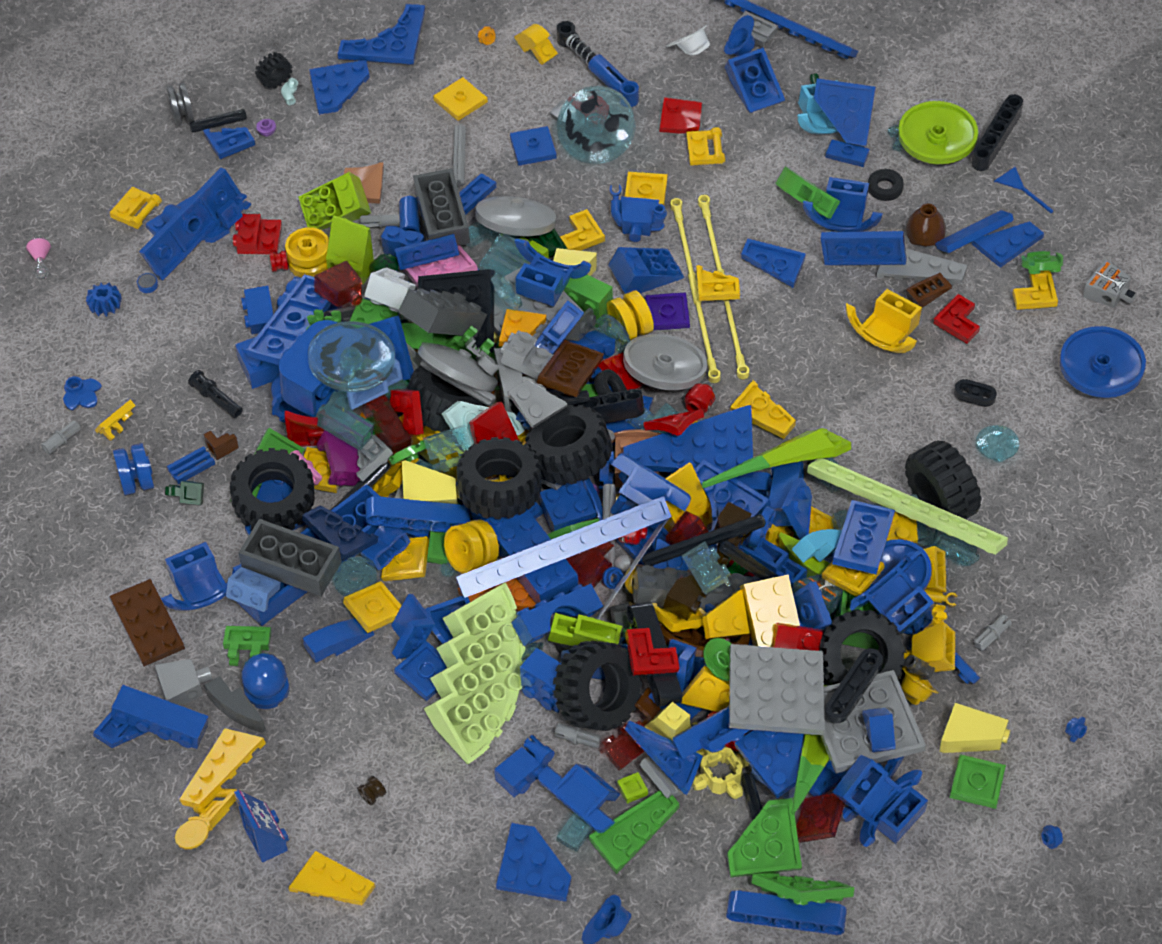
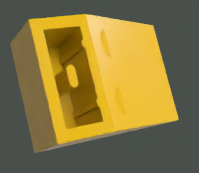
[664,462,713,537]

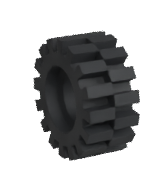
[255,52,293,90]

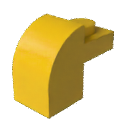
[514,24,558,65]

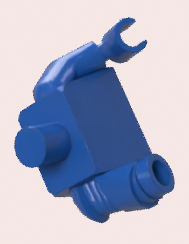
[609,185,667,242]

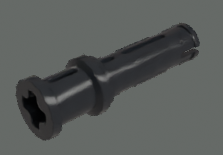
[188,370,243,419]

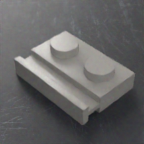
[731,11,778,47]
[640,758,693,798]

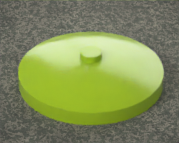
[898,101,978,164]

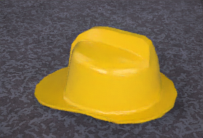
[901,666,939,705]

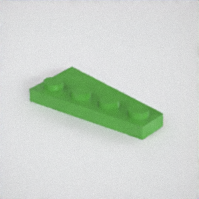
[589,790,679,874]

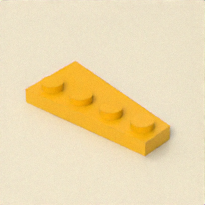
[180,728,266,810]

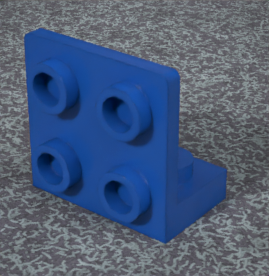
[391,594,435,659]

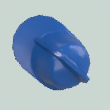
[724,15,755,56]
[582,895,631,944]

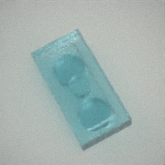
[557,813,593,852]

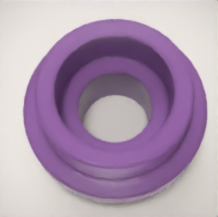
[256,119,276,136]

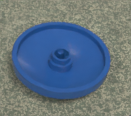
[1060,326,1146,398]

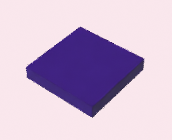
[645,292,690,331]

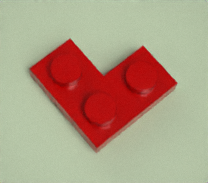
[933,294,980,344]
[390,389,424,435]
[625,628,680,675]

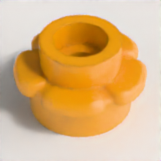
[478,26,496,45]

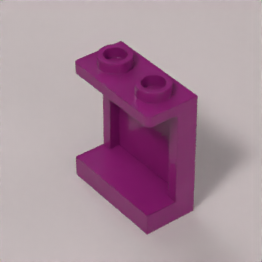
[317,431,362,486]

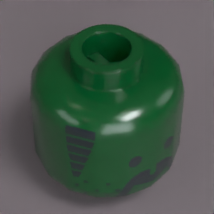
[369,254,399,275]

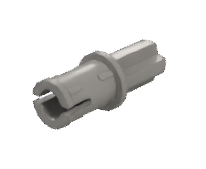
[360,213,400,229]
[41,421,81,455]
[974,614,1012,651]
[555,723,602,748]

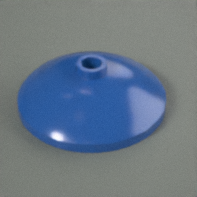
[869,539,932,590]

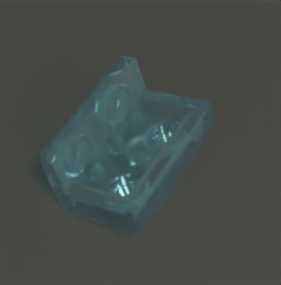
[931,529,980,566]

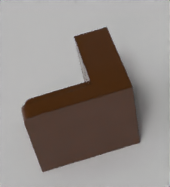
[203,430,239,460]
[635,687,661,727]

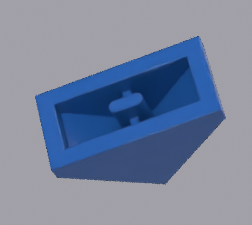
[862,707,896,752]

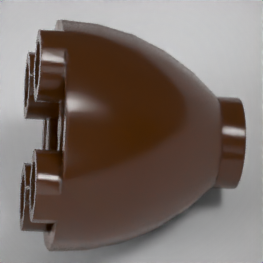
[906,203,946,246]

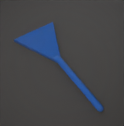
[994,167,1053,213]

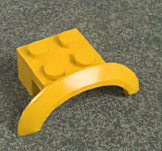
[846,289,922,353]

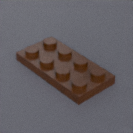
[537,340,604,397]
[110,579,185,667]

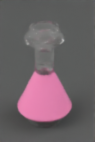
[26,236,51,279]

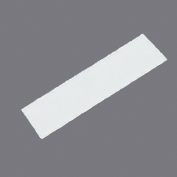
[595,519,668,620]

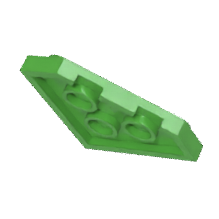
[727,798,802,878]
[752,873,855,905]

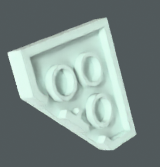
[441,401,525,451]

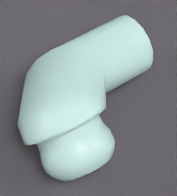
[281,78,298,105]

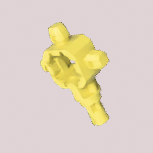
[690,722,749,799]

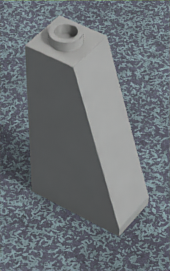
[494,348,523,417]

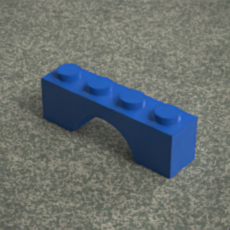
[511,584,604,646]

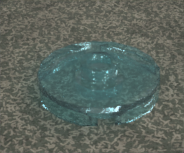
[491,273,523,310]
[596,314,631,352]
[333,557,377,596]

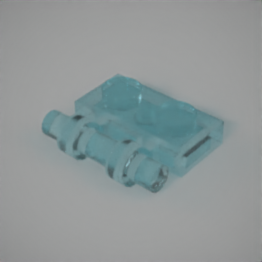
[423,425,471,473]

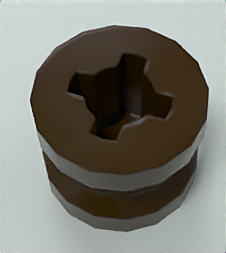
[357,776,387,806]

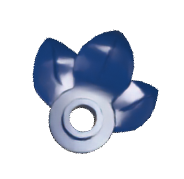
[63,376,102,410]

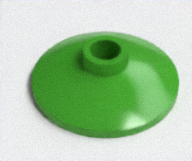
[704,638,731,681]

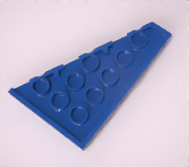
[623,405,754,478]

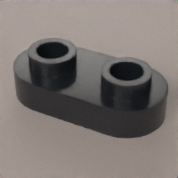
[954,379,997,407]

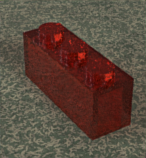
[362,394,412,456]

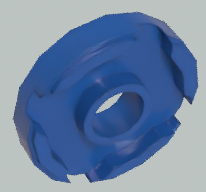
[749,506,776,549]

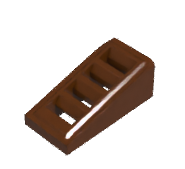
[906,273,953,308]

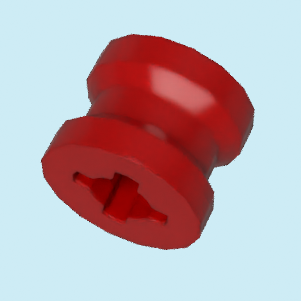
[270,250,289,272]

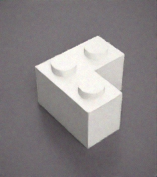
[364,268,416,312]

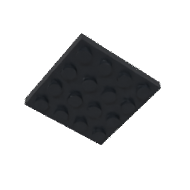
[417,269,495,354]

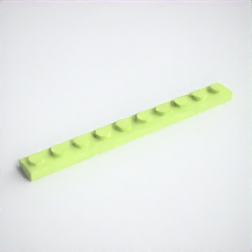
[807,458,1008,555]

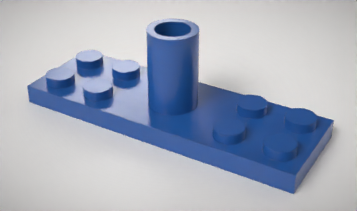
[139,168,241,281]
[246,274,342,365]

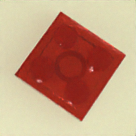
[796,793,845,843]

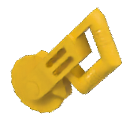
[175,788,237,849]

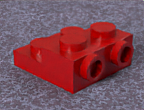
[233,214,282,255]

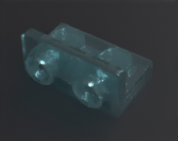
[682,542,731,594]

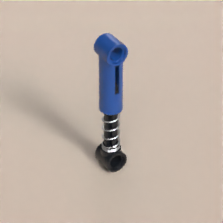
[556,21,639,108]

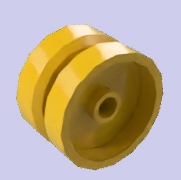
[285,227,329,278]
[606,290,654,343]
[444,519,499,573]

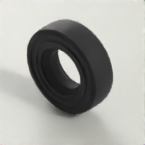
[868,169,904,201]
[594,369,627,396]

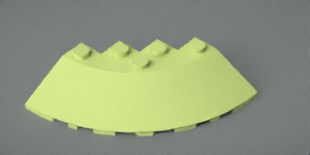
[424,582,525,764]

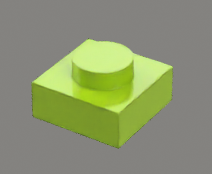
[617,772,648,804]

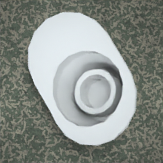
[666,25,710,55]

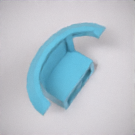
[797,80,838,134]

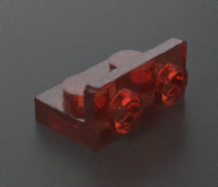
[599,720,645,771]

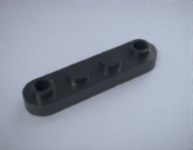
[825,649,883,723]

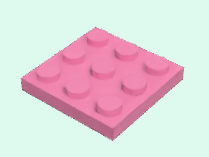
[403,245,478,288]

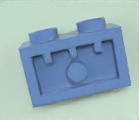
[226,567,281,612]

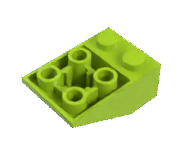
[298,172,371,230]
[326,215,374,285]

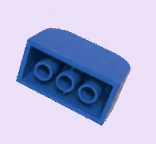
[279,320,364,417]

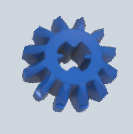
[86,282,122,317]

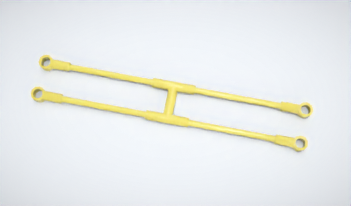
[670,195,749,383]

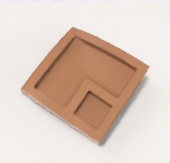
[344,162,384,203]

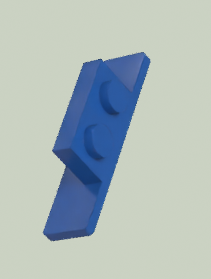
[672,706,750,759]

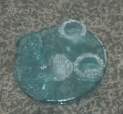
[976,425,1020,463]

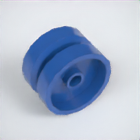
[113,443,154,496]

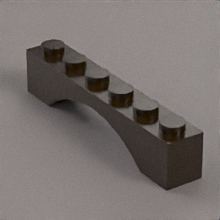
[663,502,752,620]

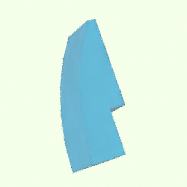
[792,529,842,563]

